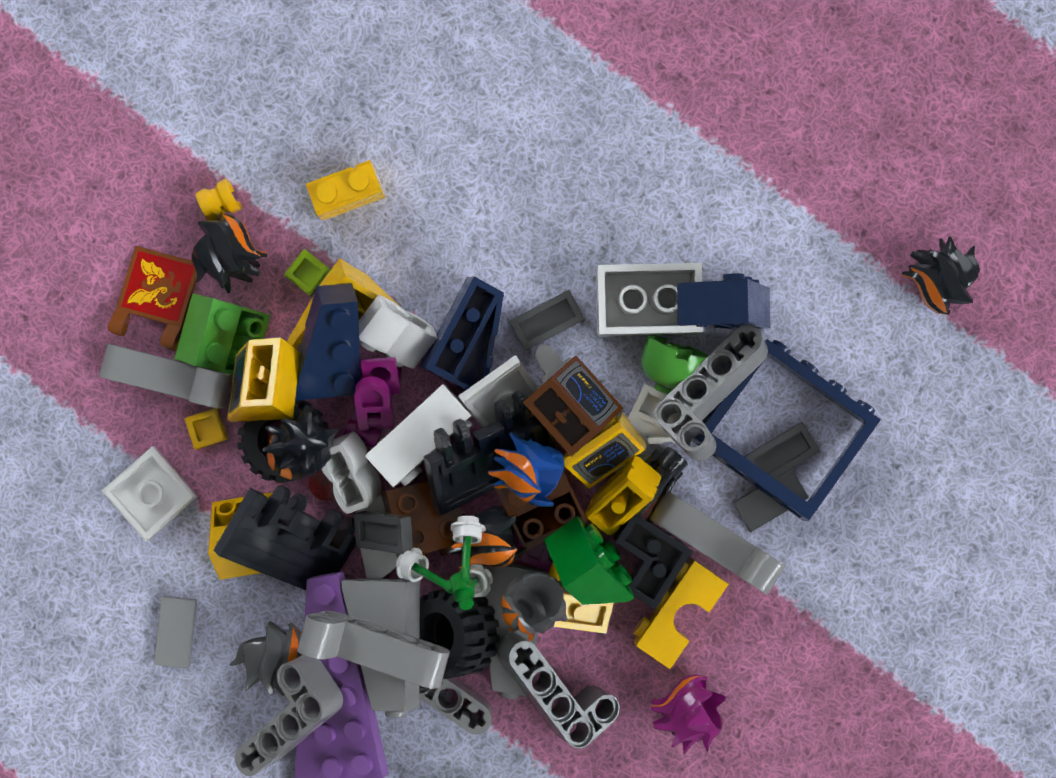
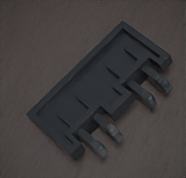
[423,390,556,516]
[213,485,356,590]

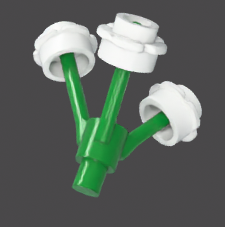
[396,516,493,610]

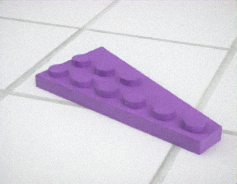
[294,571,389,778]

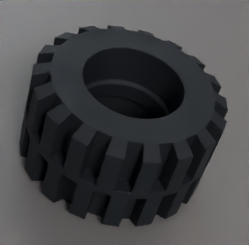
[237,400,329,483]
[420,590,500,680]

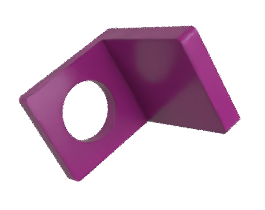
[361,357,402,394]

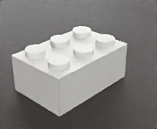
[596,263,703,337]
[365,384,473,487]

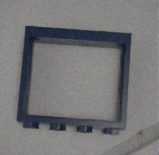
[692,339,881,521]

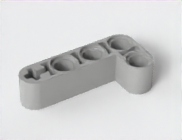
[655,325,768,461]
[99,343,233,409]
[650,490,786,595]
[297,611,450,689]
[234,655,343,776]
[419,678,492,734]

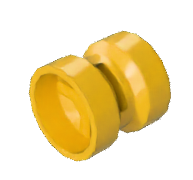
[195,178,242,221]

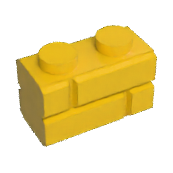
[306,160,386,221]
[585,456,661,535]

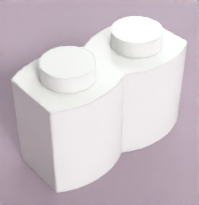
[358,295,437,369]
[322,431,382,514]

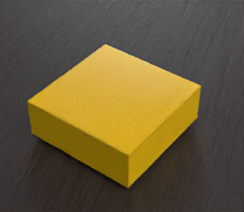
[184,408,228,450]

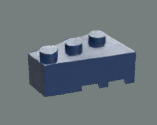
[677,273,771,329]
[420,276,504,391]
[295,283,361,401]

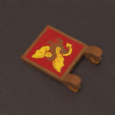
[108,246,197,351]

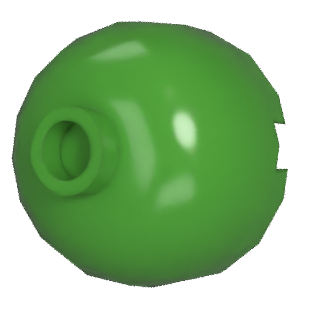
[641,335,709,394]

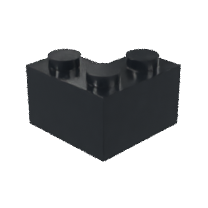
[613,514,693,610]

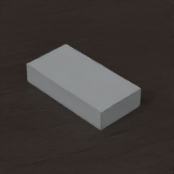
[154,596,198,669]

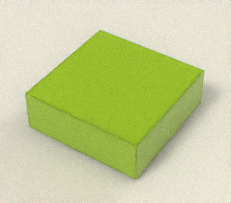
[284,249,331,296]

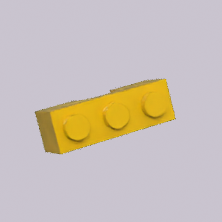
[633,558,729,669]

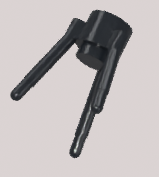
[636,447,688,523]

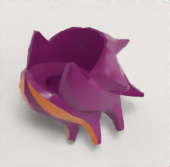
[650,674,726,753]

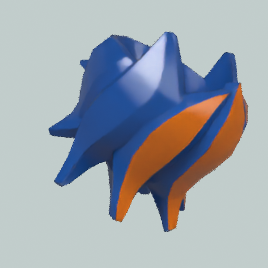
[488,432,564,506]

